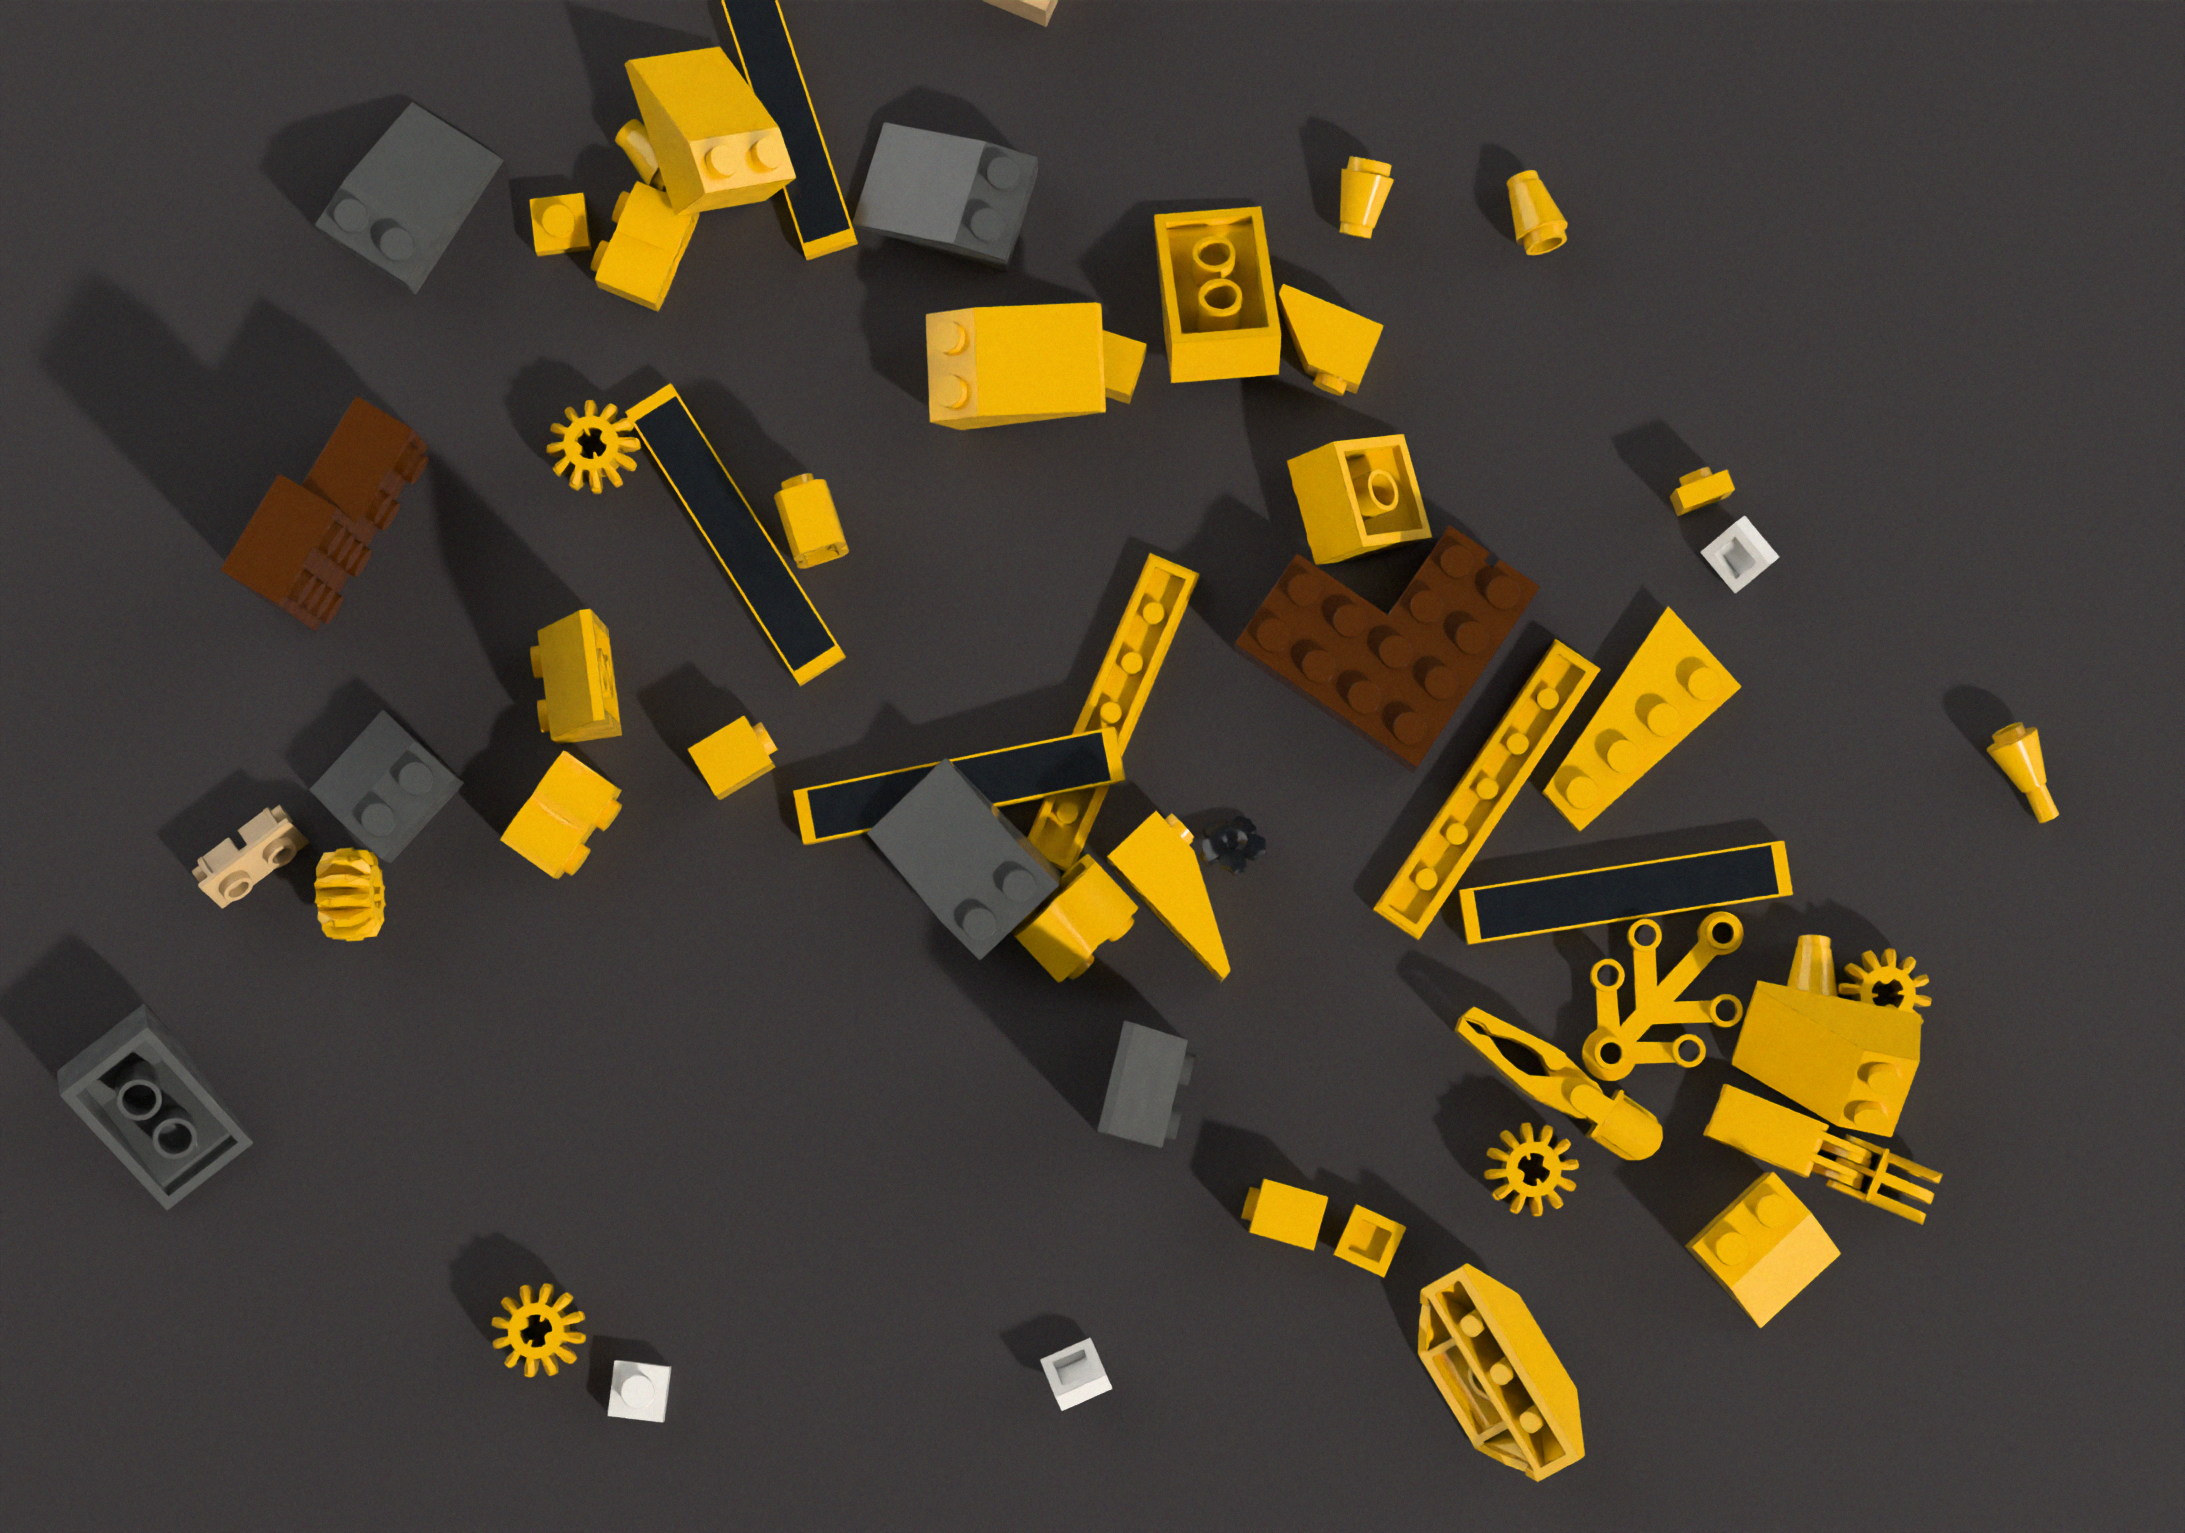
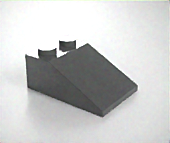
[315,102,503,295]
[852,122,1039,273]
[867,757,1061,960]
[57,1004,253,1210]
[1097,1021,1196,1149]

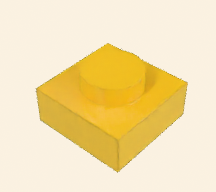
[529,193,591,256]
[1670,467,1735,517]
[1333,1204,1407,1278]

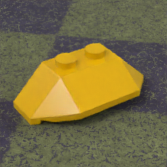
[1418,1263,1585,1482]

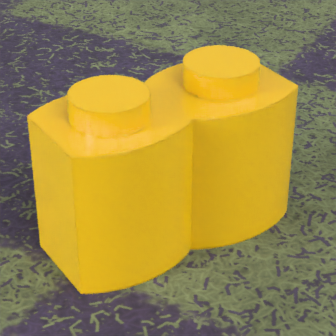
[591,181,700,312]
[774,473,849,569]
[500,751,622,880]
[1011,854,1139,983]

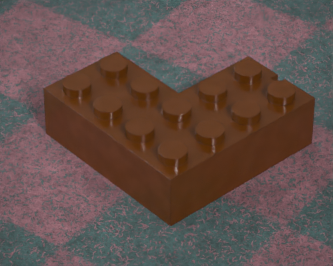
[220,396,429,631]
[1233,525,1541,773]

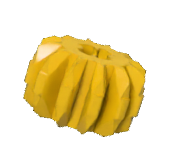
[547,400,641,494]
[314,848,386,941]
[1837,948,1932,1025]
[1484,1123,1579,1217]
[492,1283,586,1377]

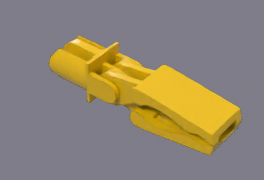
[1454,1007,1663,1160]
[1703,1084,1943,1225]

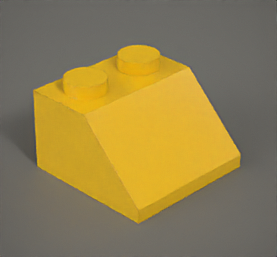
[1287,434,1433,565]
[1684,1172,1841,1328]

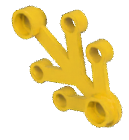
[1582,911,1744,1081]

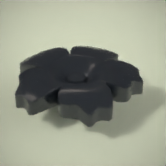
[1200,817,1266,876]

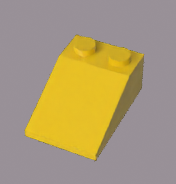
[625,46,796,216]
[1154,206,1281,383]
[926,302,1106,430]
[530,609,622,744]
[1107,811,1231,982]
[1731,980,1921,1137]

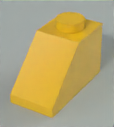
[1277,284,1384,396]

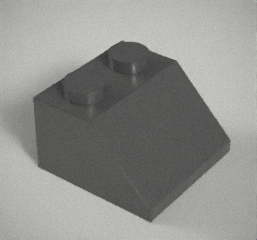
[310,709,464,863]

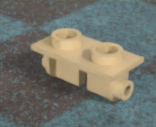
[192,804,310,909]

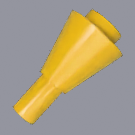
[1986,722,2059,823]

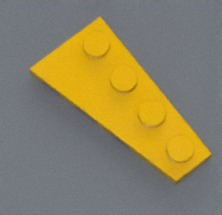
[1542,606,1742,833]

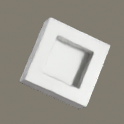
[1700,515,1779,594]
[1040,1337,1113,1411]
[608,1360,671,1422]

